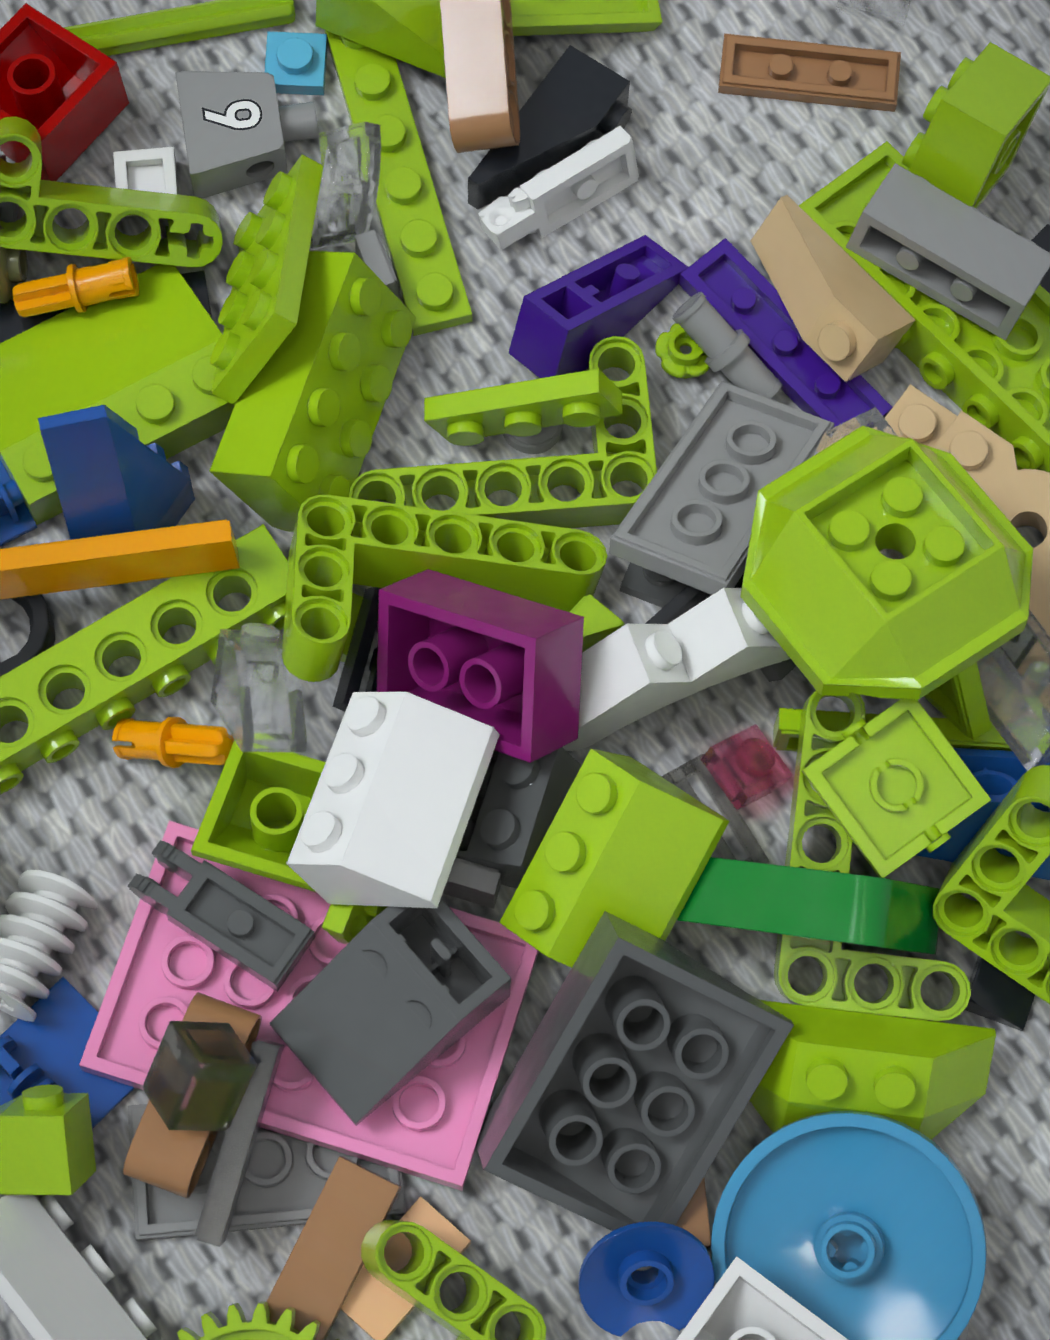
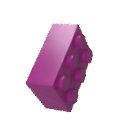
[377,569,584,763]

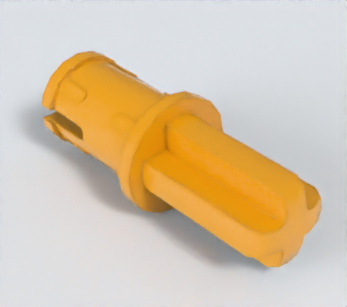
[12,257,139,318]
[112,716,235,768]

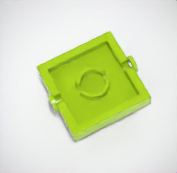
[801,699,991,878]

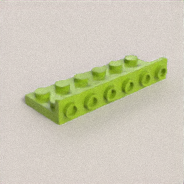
[799,141,1050,473]

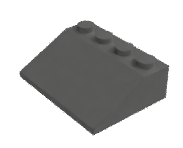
[476,911,794,1231]

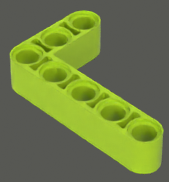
[349,336,657,528]
[282,495,607,682]
[774,690,971,1021]
[933,765,1050,1004]
[361,1220,546,1340]

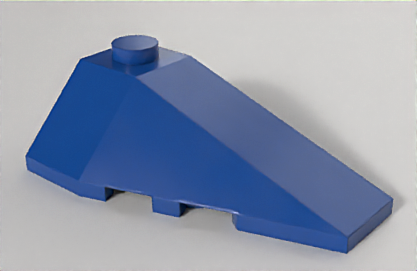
[38,405,195,586]

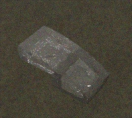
[310,121,381,251]

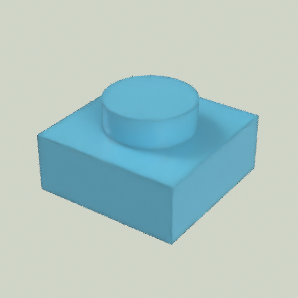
[265,31,328,95]

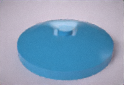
[711,1111,987,1340]

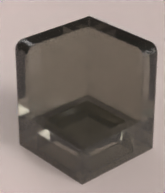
[143,1021,257,1131]

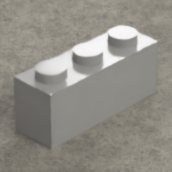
[846,163,1050,340]

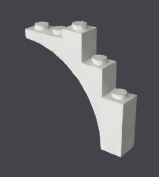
[563,588,791,751]

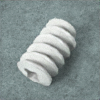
[0,870,98,1022]

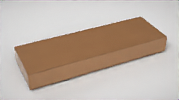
[718,33,901,112]
[267,1156,402,1340]

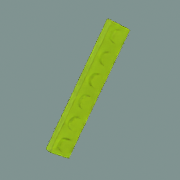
[324,30,472,336]

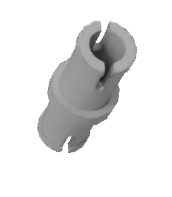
[672,291,783,399]

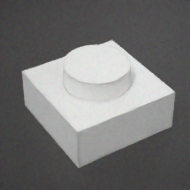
[113,147,179,217]

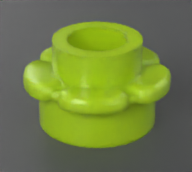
[655,323,710,379]

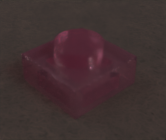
[700,724,793,810]

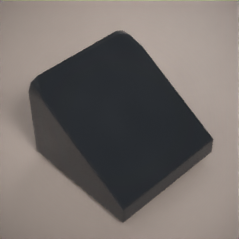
[964,956,1035,1031]

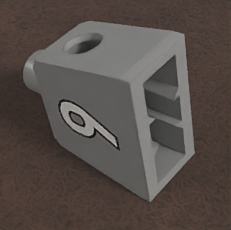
[175,71,319,198]

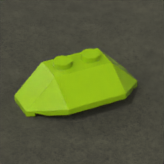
[749,1000,996,1140]

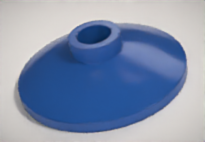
[578,1222,715,1337]

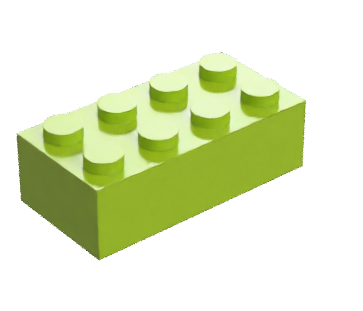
[209,251,416,532]

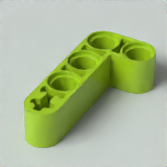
[0,117,223,267]

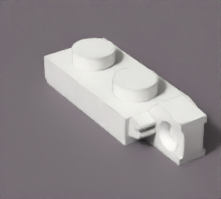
[478,126,639,250]

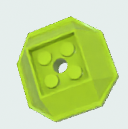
[740,425,1033,700]

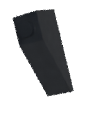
[468,45,632,209]

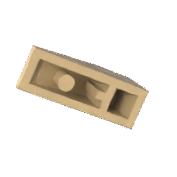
[750,195,915,382]

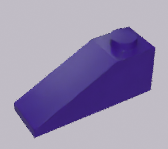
[508,235,688,378]

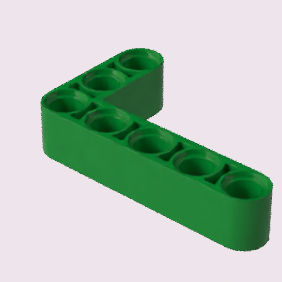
[677,857,940,955]

